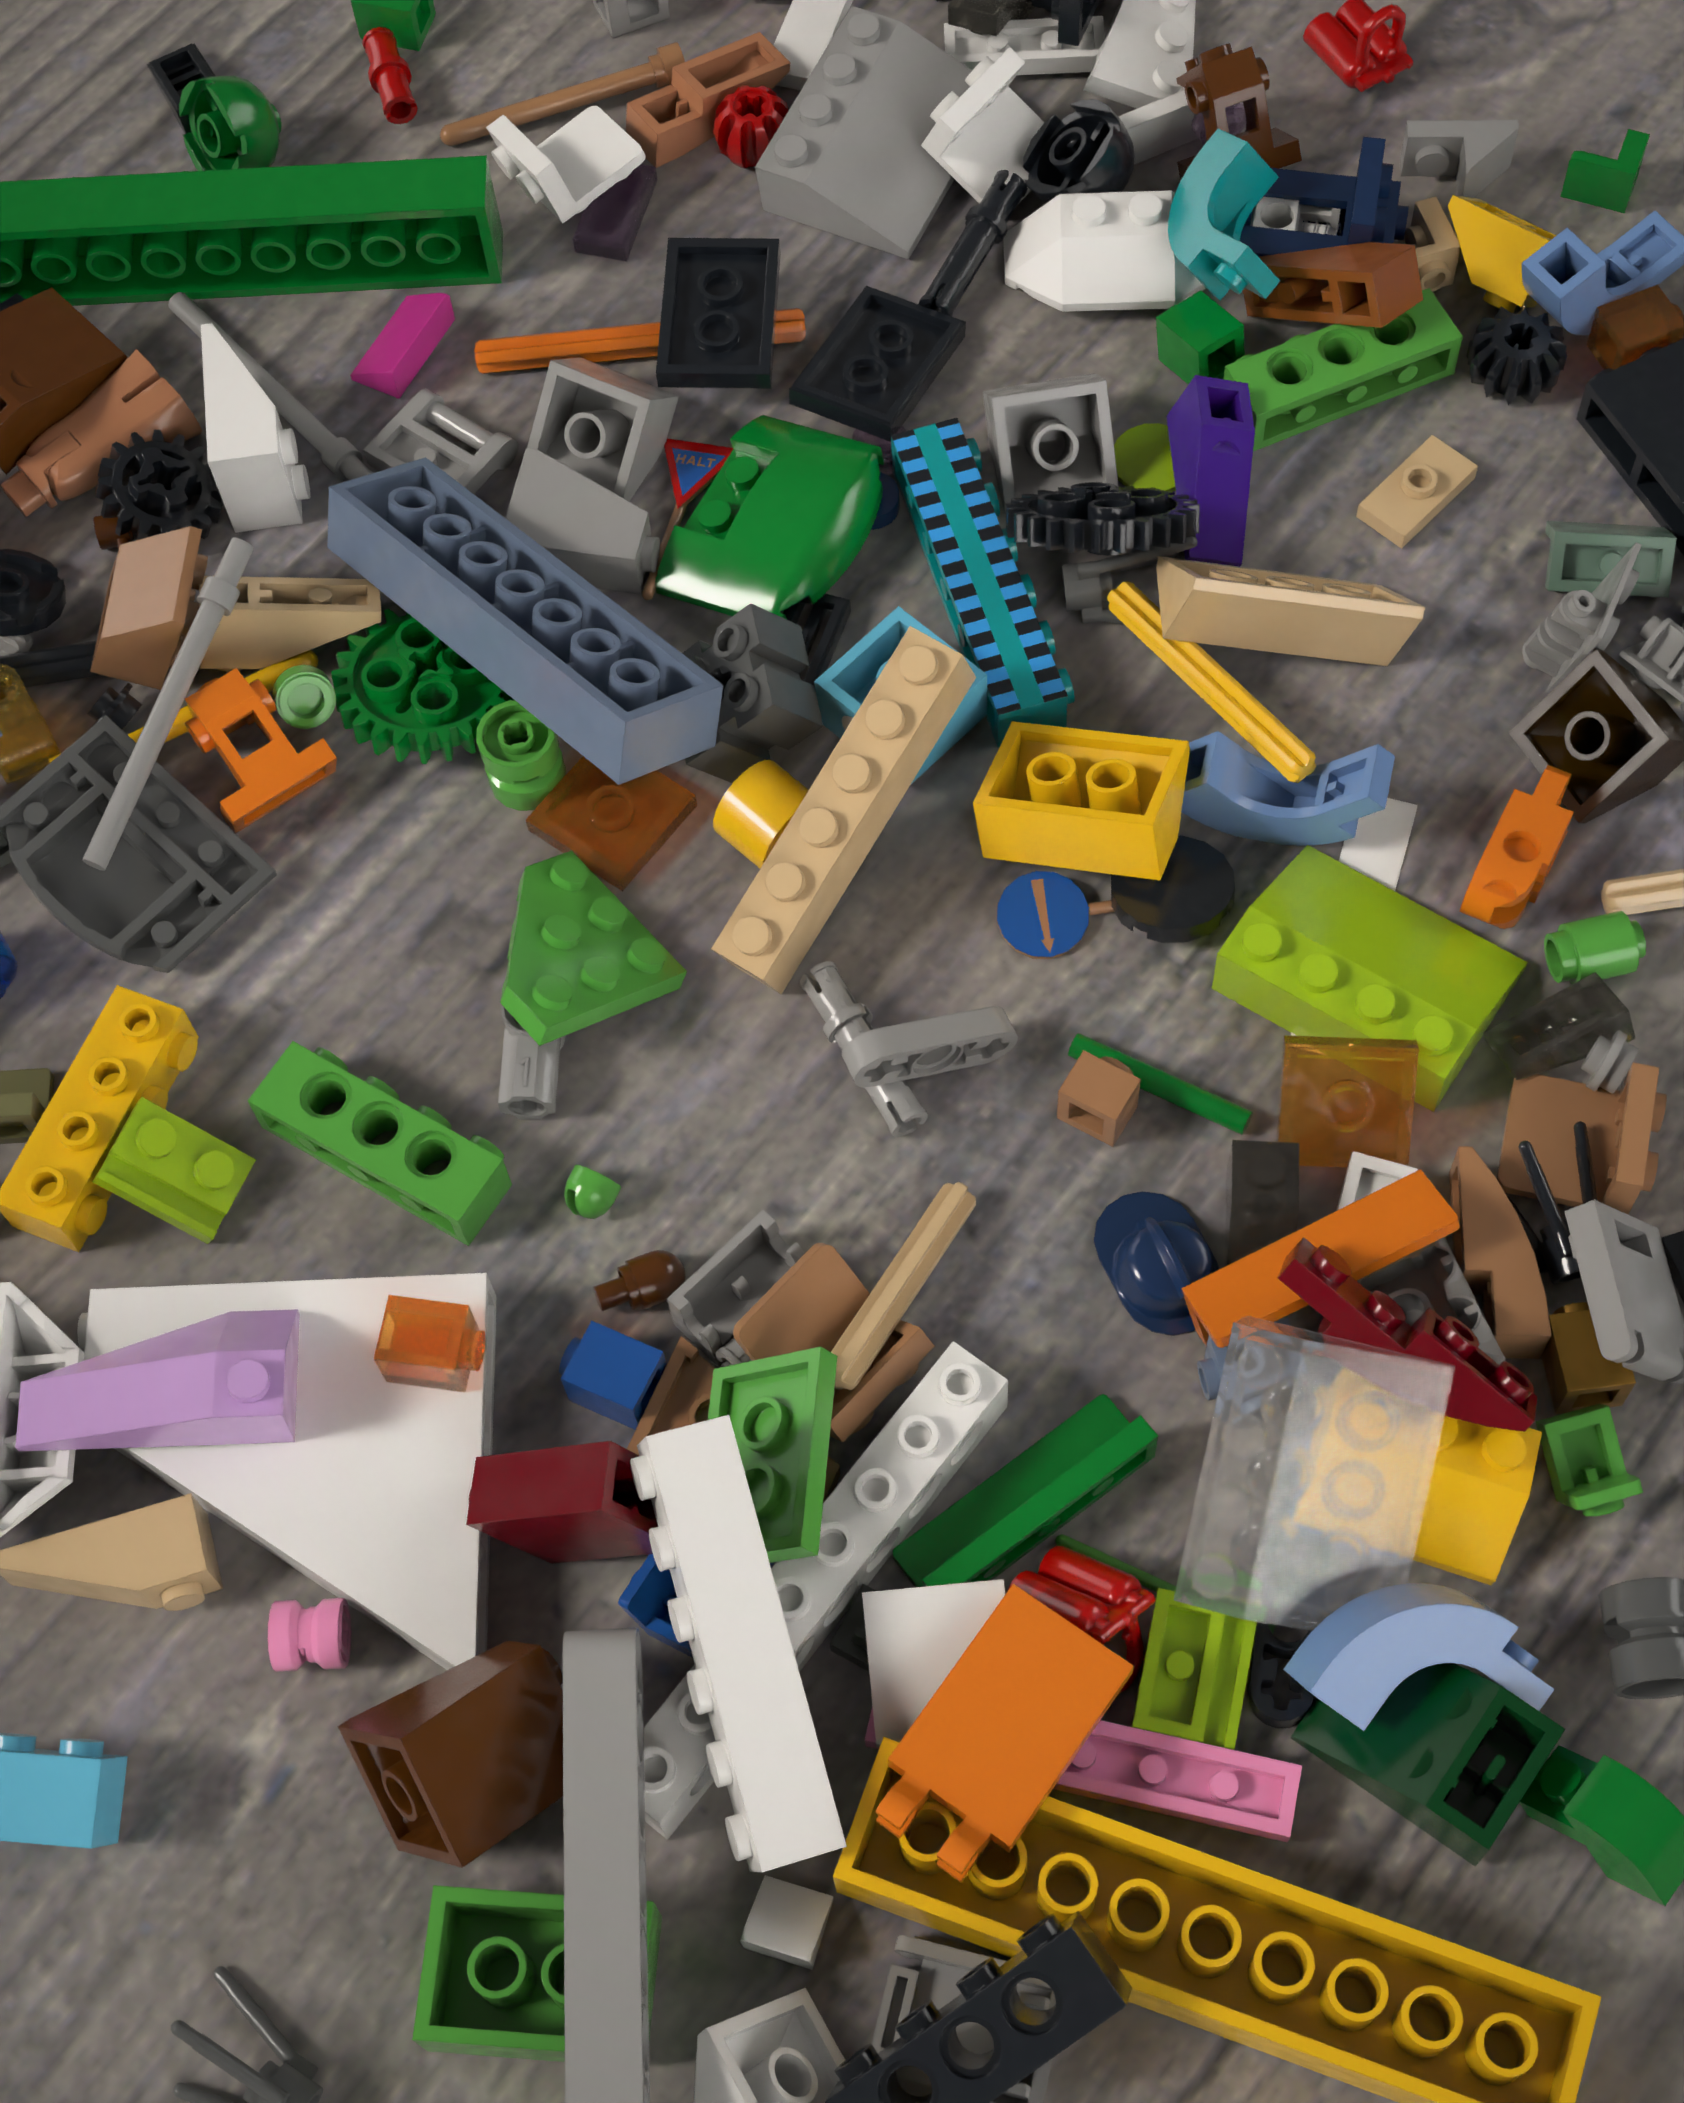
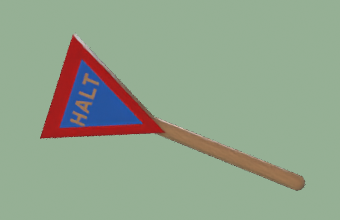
[642,438,733,600]

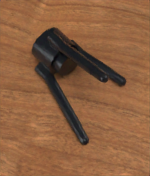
[1505,1121,1598,1284]

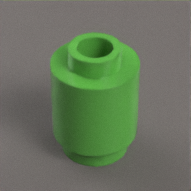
[1544,911,1646,986]

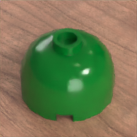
[179,76,282,171]

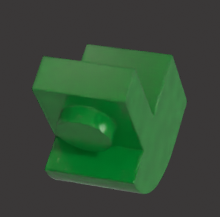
[1519,1745,1684,1906]

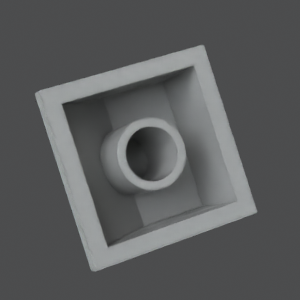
[527,357,679,501]
[982,373,1118,514]

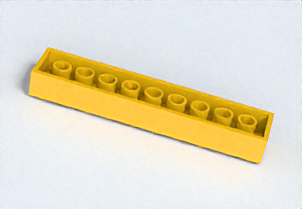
[833,1736,1602,2103]

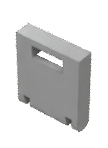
[1564,1199,1684,1385]
[872,1935,1056,2103]

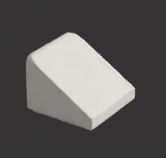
[740,1875,834,1970]

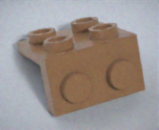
[1497,1062,1667,1214]
[733,1243,935,1442]

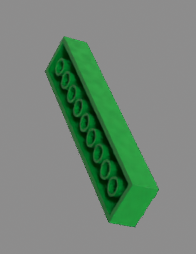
[0,155,503,306]

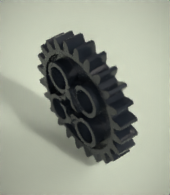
[1006,482,1200,556]

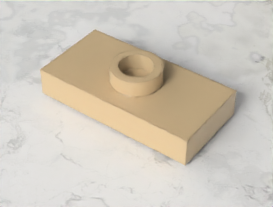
[1356,435,1478,549]

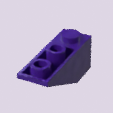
[1166,375,1255,567]

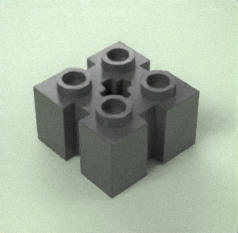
[682,603,823,783]

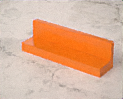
[1181,1169,1460,1348]

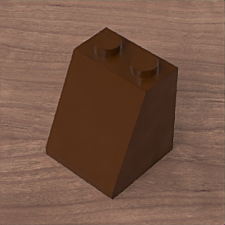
[338,1641,563,1868]

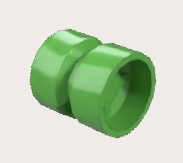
[476,700,566,811]

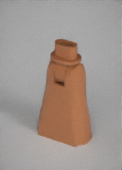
[0,349,203,517]

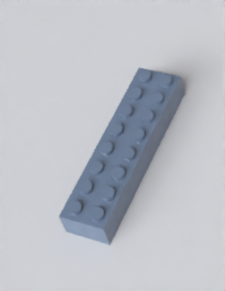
[327,457,723,785]

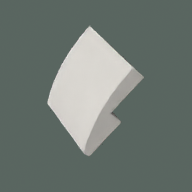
[862,1579,1005,1748]

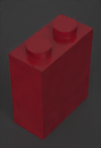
[466,1441,658,1564]

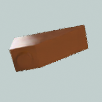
[1243,242,1423,328]

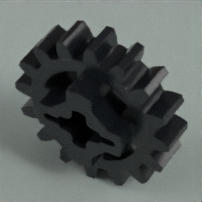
[95,430,223,540]

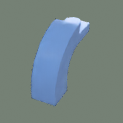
[1522,211,1684,335]
[1182,731,1395,846]
[1283,1583,1555,1731]

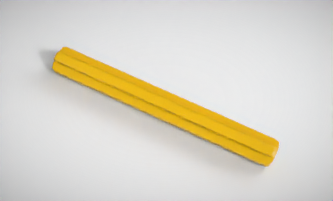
[1107,581,1316,783]

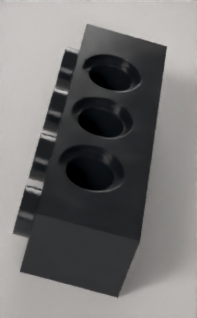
[825,1911,1132,2103]

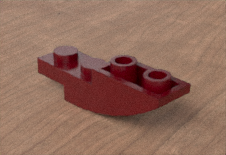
[1277,1237,1537,1432]

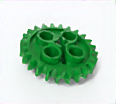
[331,609,514,764]

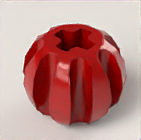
[713,85,789,169]

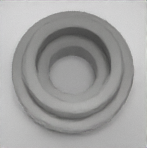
[1581,1030,1639,1094]

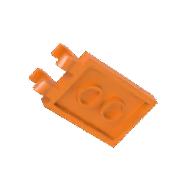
[875,1584,1134,1883]

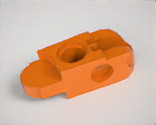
[1460,765,1574,929]

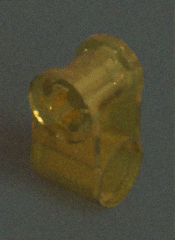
[0,664,61,784]

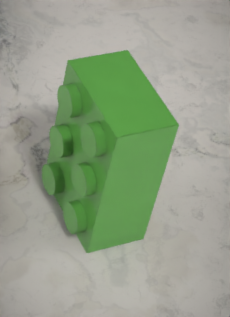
[412,1885,662,2062]

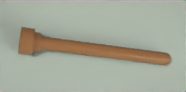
[440,42,685,146]

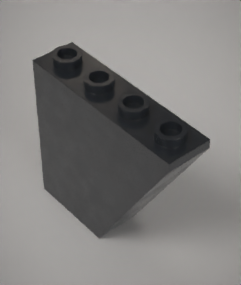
[1576,338,1684,555]

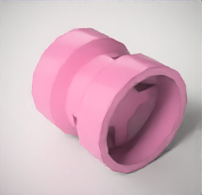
[268,1598,352,1672]

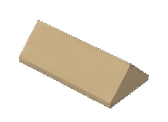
[1156,556,1425,666]

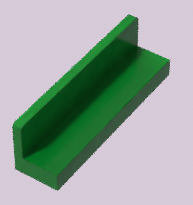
[893,1394,1158,1587]

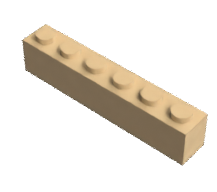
[711,626,976,995]

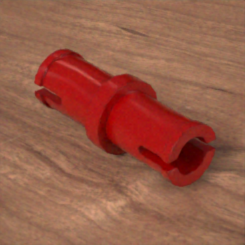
[362,27,418,124]

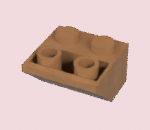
[90,526,208,690]

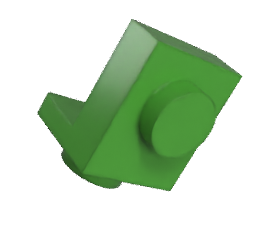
[1535,1403,1643,1516]

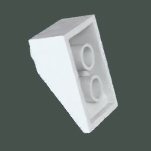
[201,323,310,533]

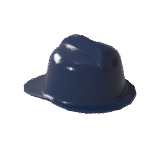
[1094,1191,1219,1336]

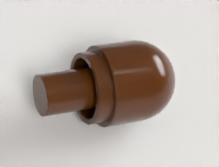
[593,1250,686,1311]

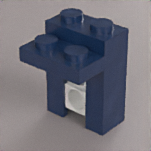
[1240,137,1409,257]

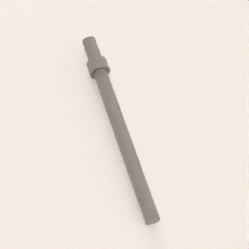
[168,292,374,480]
[82,537,254,871]

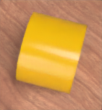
[713,760,809,869]

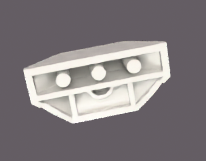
[1003,190,1205,312]
[0,1282,85,1537]

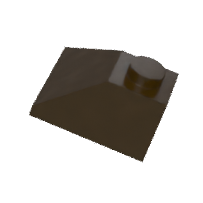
[1508,648,1684,824]

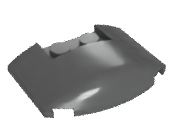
[0,715,277,973]

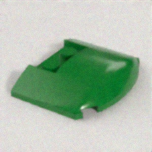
[655,415,884,620]

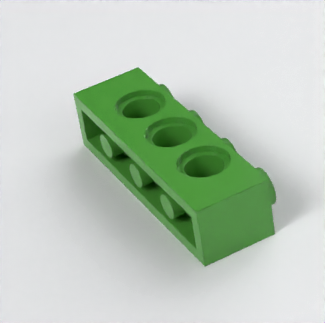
[1224,288,1463,452]
[247,1041,512,1246]

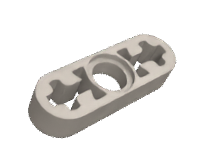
[842,1006,1018,1088]

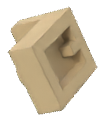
[1405,197,1461,292]

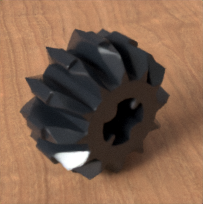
[1466,305,1567,405]

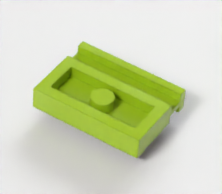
[92,1097,256,1244]
[1130,1588,1259,1750]

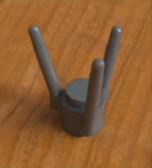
[1062,536,1198,625]
[171,1966,323,2103]

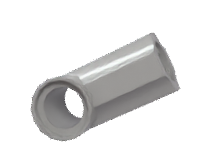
[498,1005,566,1120]

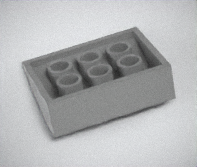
[755,6,972,260]

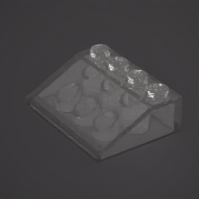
[1174,1316,1455,1631]

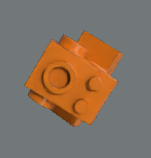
[185,668,337,834]

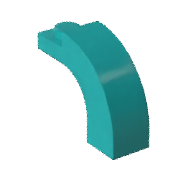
[1168,128,1280,301]

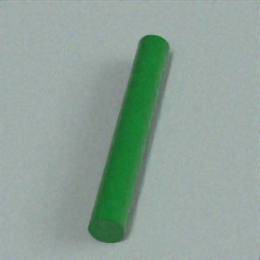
[1068,1033,1253,1135]

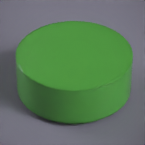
[272,665,336,729]

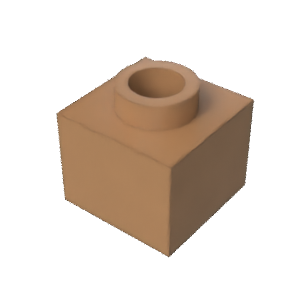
[1057,1050,1141,1147]

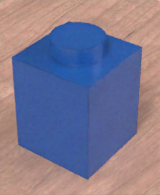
[559,1320,667,1430]

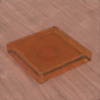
[526,756,697,892]
[1275,1035,1419,1168]

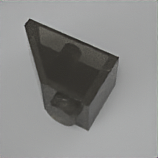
[1225,1140,1299,1266]

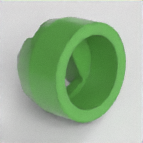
[564,1165,621,1219]

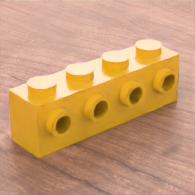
[0,985,199,1252]

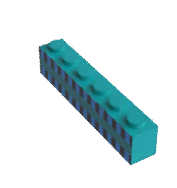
[891,418,1075,748]

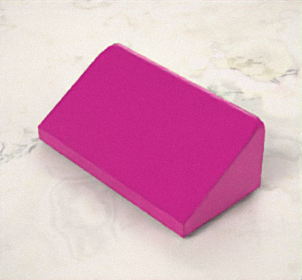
[350,293,455,399]

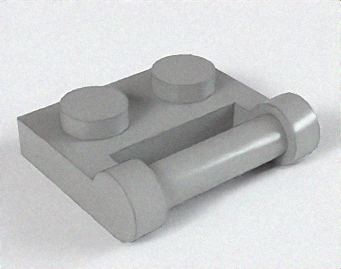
[363,388,518,494]

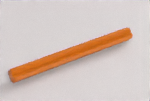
[474,308,806,374]

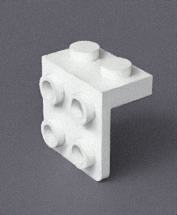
[921,47,1045,204]
[486,106,646,223]

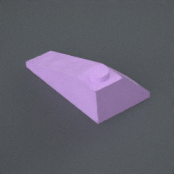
[15,1309,300,1452]

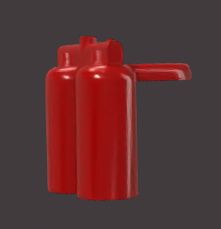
[1303,0,1413,92]
[1007,1546,1156,1694]

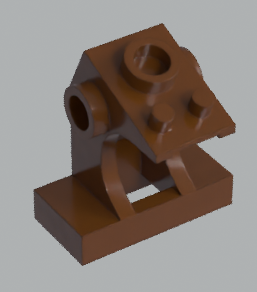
[1176,43,1302,181]

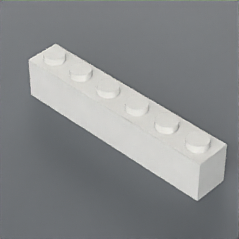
[630,1415,847,1872]

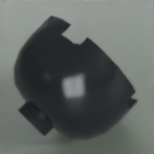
[1023,99,1135,204]

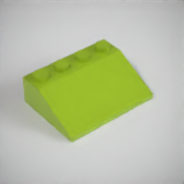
[1212,845,1528,1112]

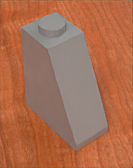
[505,448,660,594]

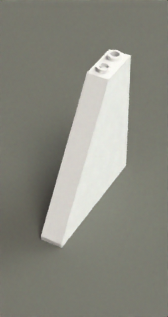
[77,1273,497,1670]

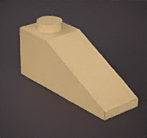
[199,576,382,672]
[0,1493,223,1611]

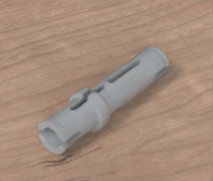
[799,961,928,1137]

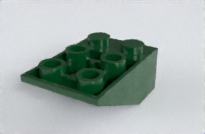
[1291,1663,1565,1867]

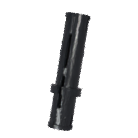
[919,170,1028,316]

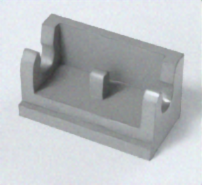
[667,1210,805,1368]

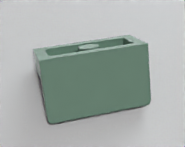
[1545,521,1677,598]

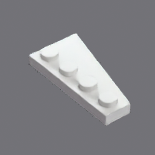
[1083,0,1196,108]

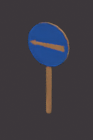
[997,871,1114,959]

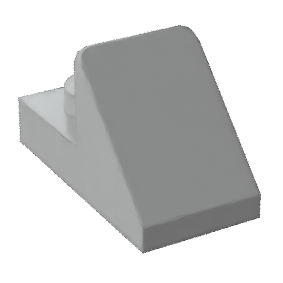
[1400,120,1519,198]

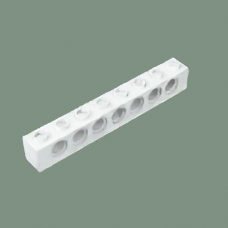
[644,1341,1008,1840]

